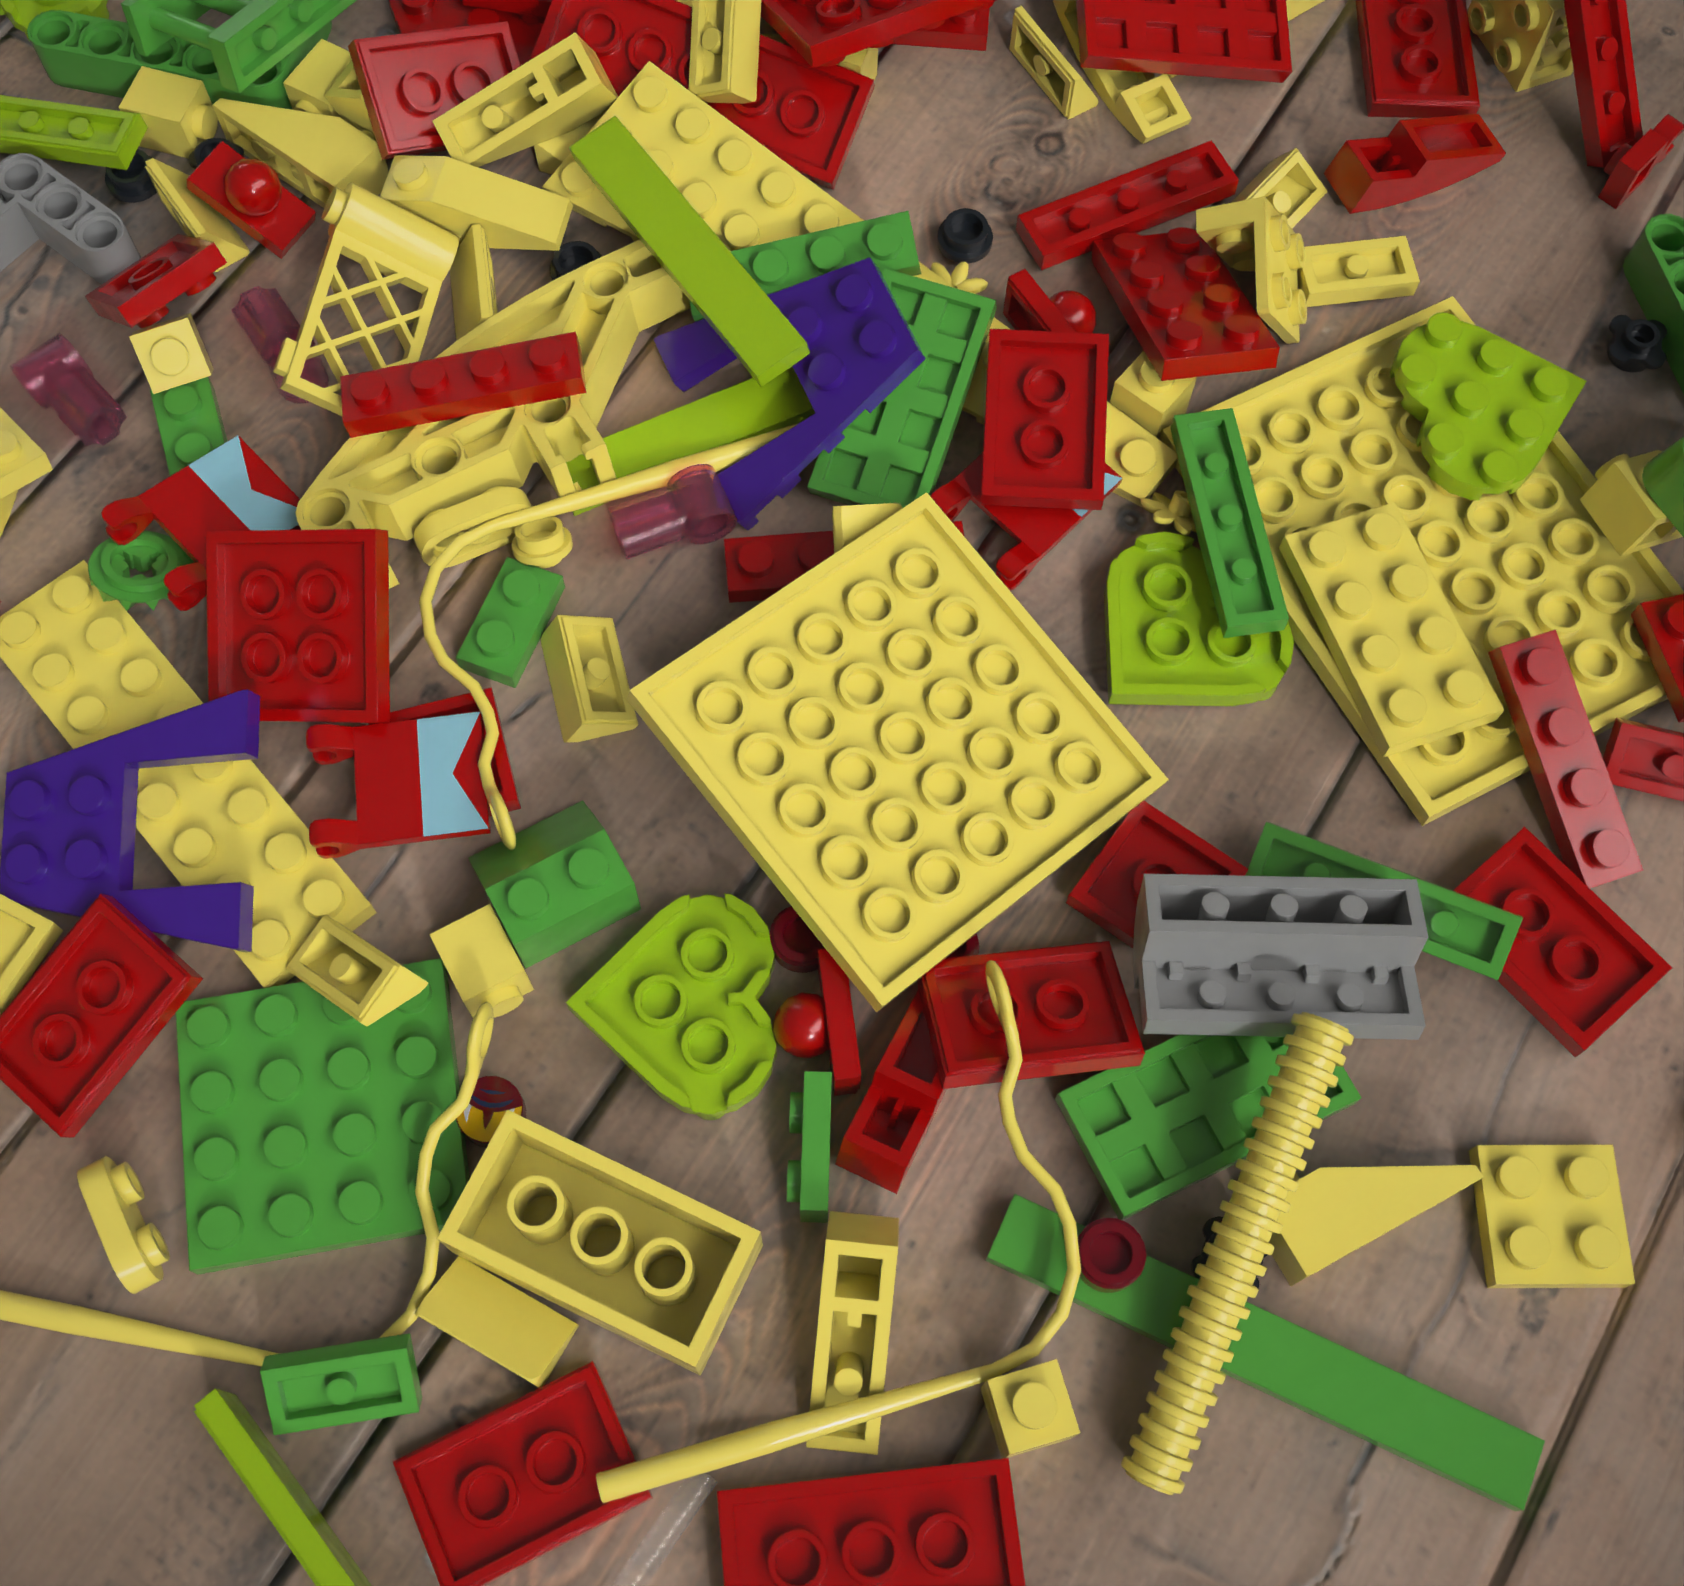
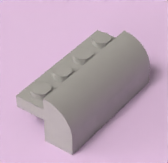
[1133,874,1428,1040]

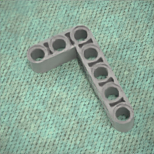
[0,153,141,284]

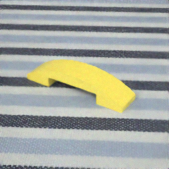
[1053,0,1192,144]

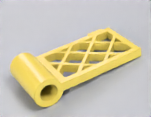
[273,182,459,417]

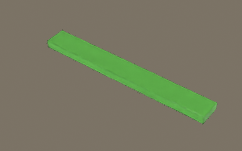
[985,1194,1545,1511]

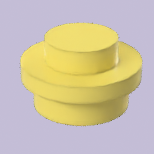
[511,516,573,569]

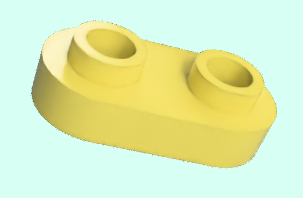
[414,486,532,568]
[77,1156,170,1294]

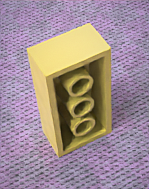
[437,1110,763,1376]

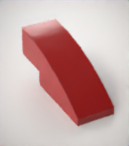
[1323,114,1506,214]
[835,989,947,1194]

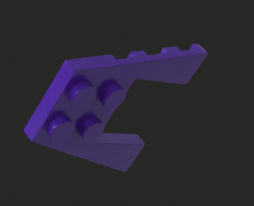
[653,257,926,530]
[0,690,260,952]

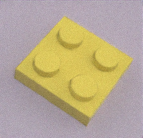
[1469,1145,1635,1288]

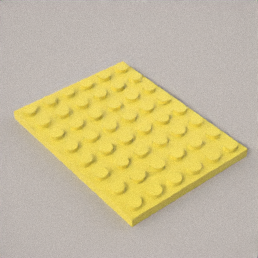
[1159,296,1684,826]

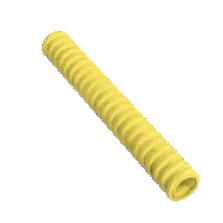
[1121,1012,1354,1495]

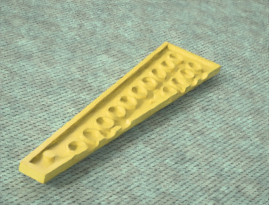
[542,61,1178,507]

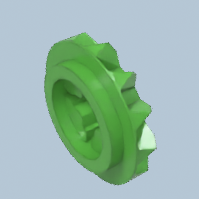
[88,531,190,611]

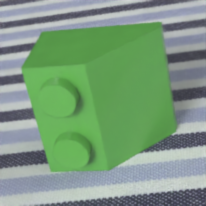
[468,800,641,969]

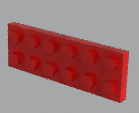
[529,0,875,190]

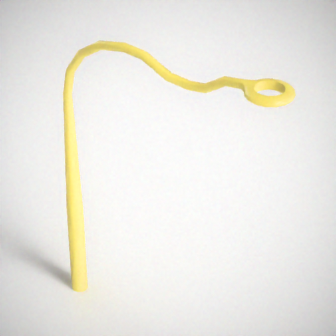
[419,423,799,850]
[596,960,1081,1503]
[0,1002,494,1367]

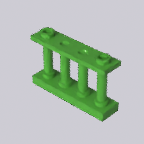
[121,0,357,93]

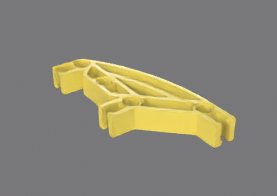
[296,240,691,589]

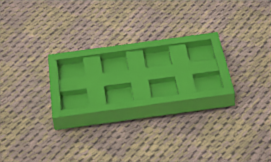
[807,268,997,508]
[1055,1035,1361,1220]

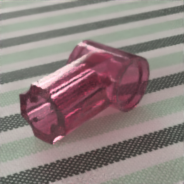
[231,286,329,403]
[10,333,127,446]
[608,464,737,559]

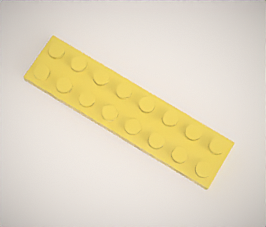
[0,560,377,988]

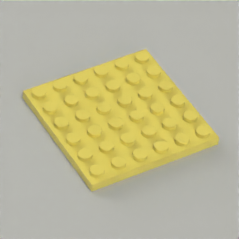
[627,492,1169,1012]

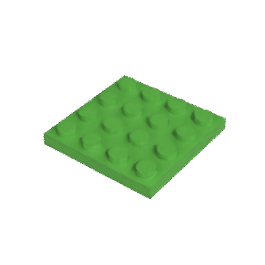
[176,958,470,1275]

